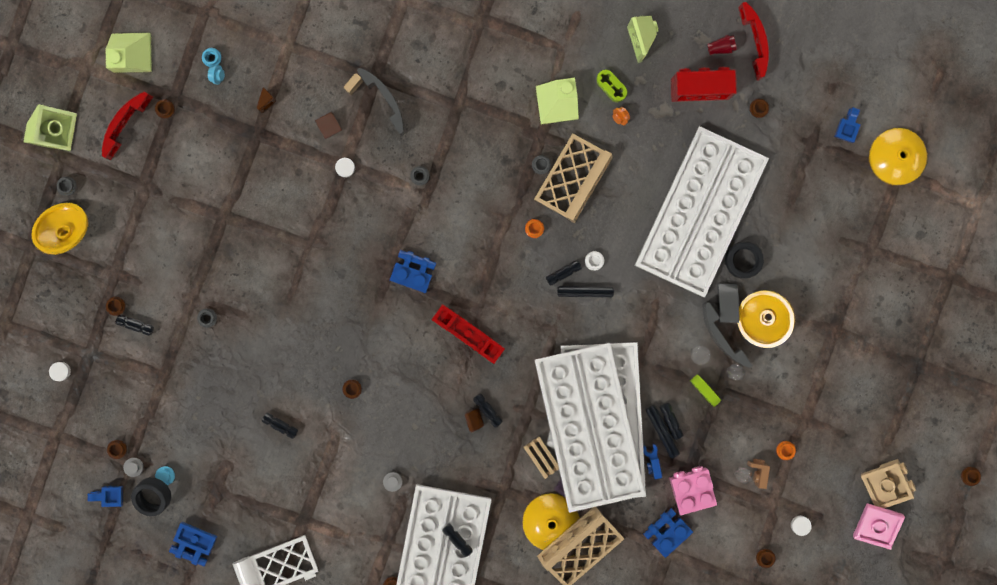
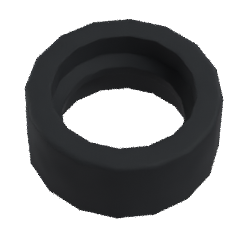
[725,242,764,278]
[131,477,172,517]

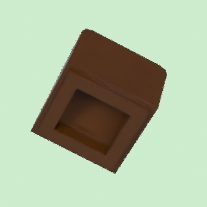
[257,87,276,113]
[315,112,342,139]
[465,409,484,432]

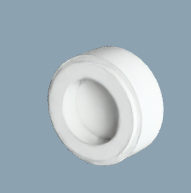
[335,158,355,178]
[585,251,604,270]
[49,362,71,381]
[791,516,812,536]

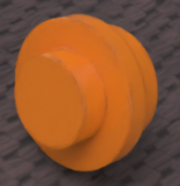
[613,107,630,126]
[525,219,544,238]
[776,441,796,460]

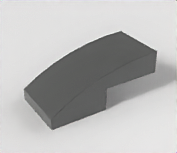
[717,284,739,323]

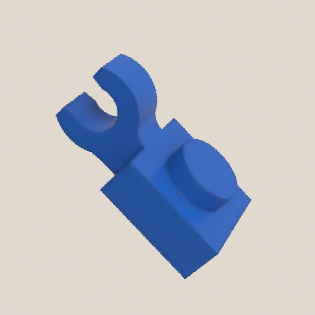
[834,107,861,143]
[643,444,662,479]
[88,486,123,507]

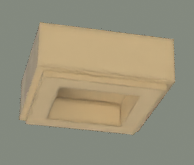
[344,73,363,95]

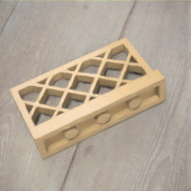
[534,134,613,223]
[537,507,624,585]

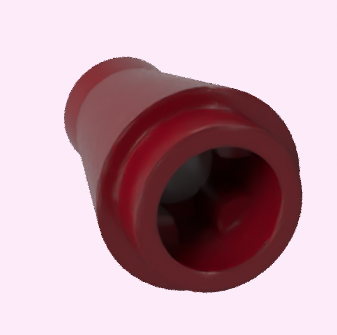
[707,35,737,55]

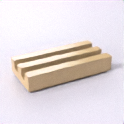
[524,436,559,479]

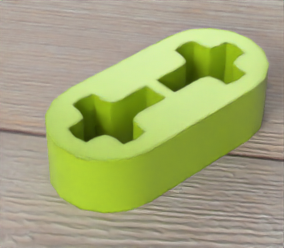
[596,70,627,102]
[690,374,721,407]

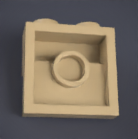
[861,459,916,508]

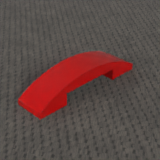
[738,2,769,81]
[102,92,153,160]
[431,304,505,364]

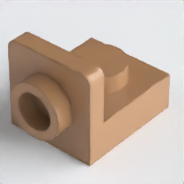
[747,459,770,489]

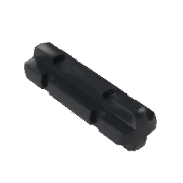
[546,260,582,286]
[115,315,154,336]
[473,394,502,428]
[660,403,684,440]
[262,413,298,439]
[442,523,473,557]

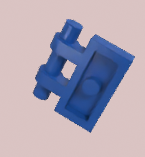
[390,250,436,293]
[643,508,693,558]
[169,522,218,567]

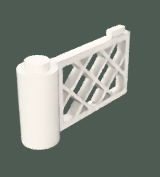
[232,535,319,585]

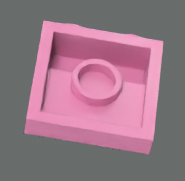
[669,466,717,516]

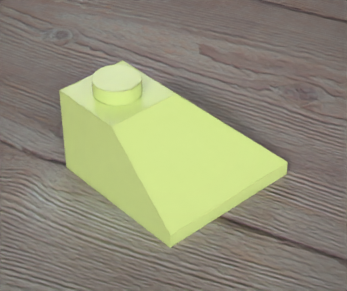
[627,16,658,63]
[106,33,152,73]
[536,78,579,124]
[24,104,77,151]

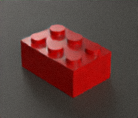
[671,67,736,102]

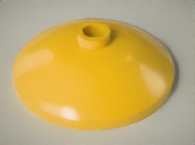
[869,128,927,185]
[31,203,88,255]
[737,290,795,348]
[523,493,580,550]

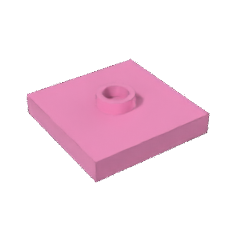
[853,503,905,550]

